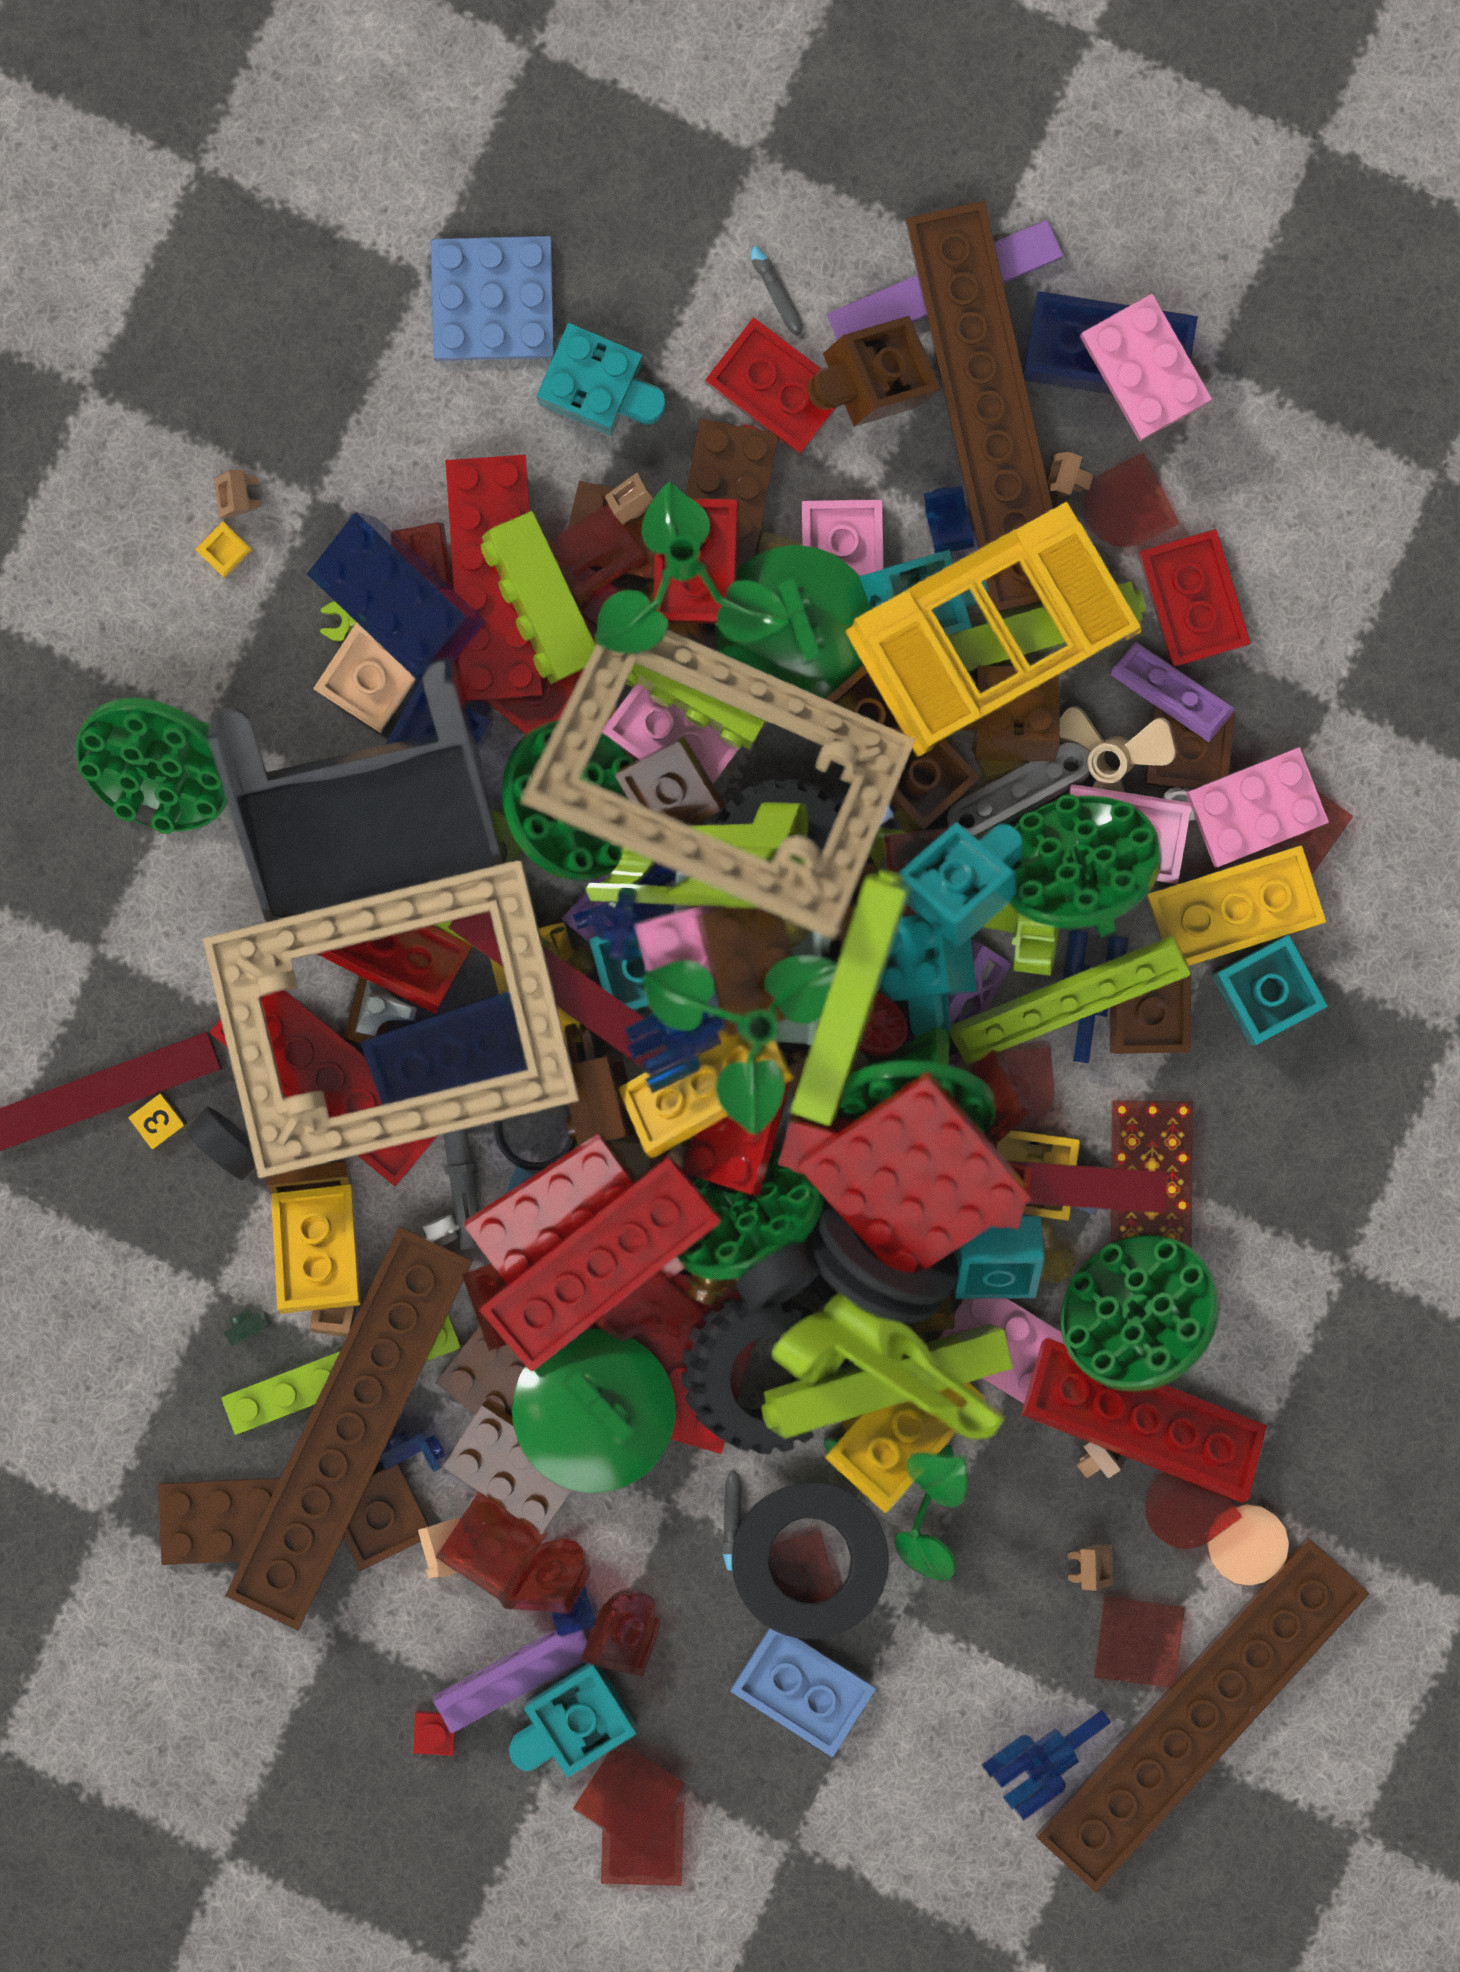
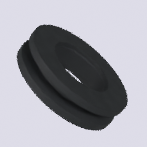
[805,1198,959,1323]
[732,1482,889,1639]

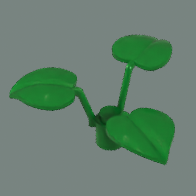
[595,482,790,654]
[643,955,838,1135]
[824,1437,968,1581]

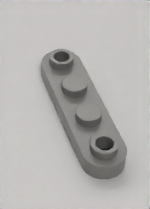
[947,743,1090,840]

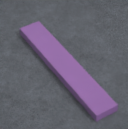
[827,220,1063,340]

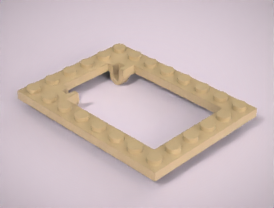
[522,630,915,939]
[202,860,580,1178]

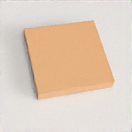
[313,622,425,733]

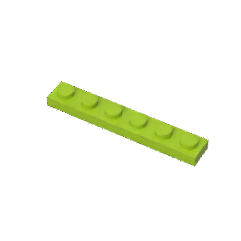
[949,935,1191,1065]
[221,1314,462,1435]

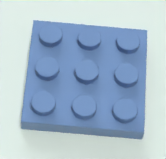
[431,236,554,361]

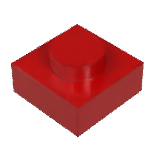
[413,1711,456,1756]

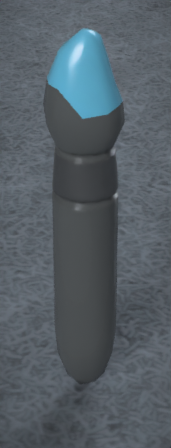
[751,246,802,335]
[722,1470,741,1571]

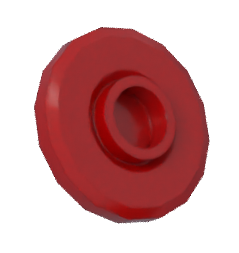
[859,992,907,1056]

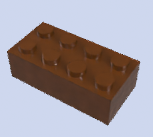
[825,665,981,839]

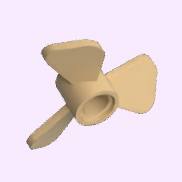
[1059,706,1177,792]

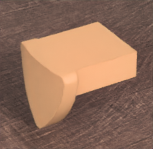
[418,1518,474,1580]

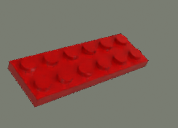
[445,454,543,702]
[209,989,439,1187]
[479,1155,722,1372]
[1021,1337,1267,1503]

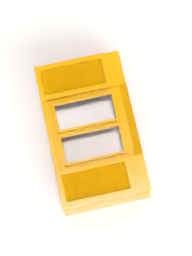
[845,502,1142,758]

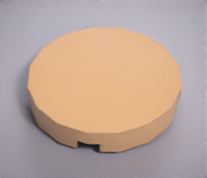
[1207,1504,1289,1586]

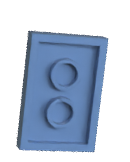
[730,1628,876,1757]

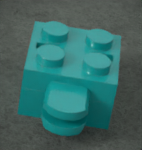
[536,323,665,436]
[859,550,988,635]
[898,822,1023,948]
[881,914,977,1036]
[509,1657,638,1778]

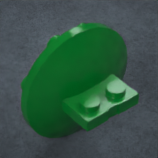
[715,545,874,699]
[75,698,228,834]
[502,720,634,881]
[1010,795,1162,938]
[837,1026,996,1135]
[677,1151,824,1280]
[1061,1235,1220,1391]
[512,1329,676,1493]

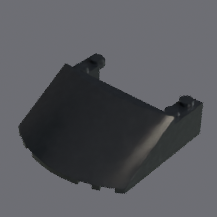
[208,656,503,922]

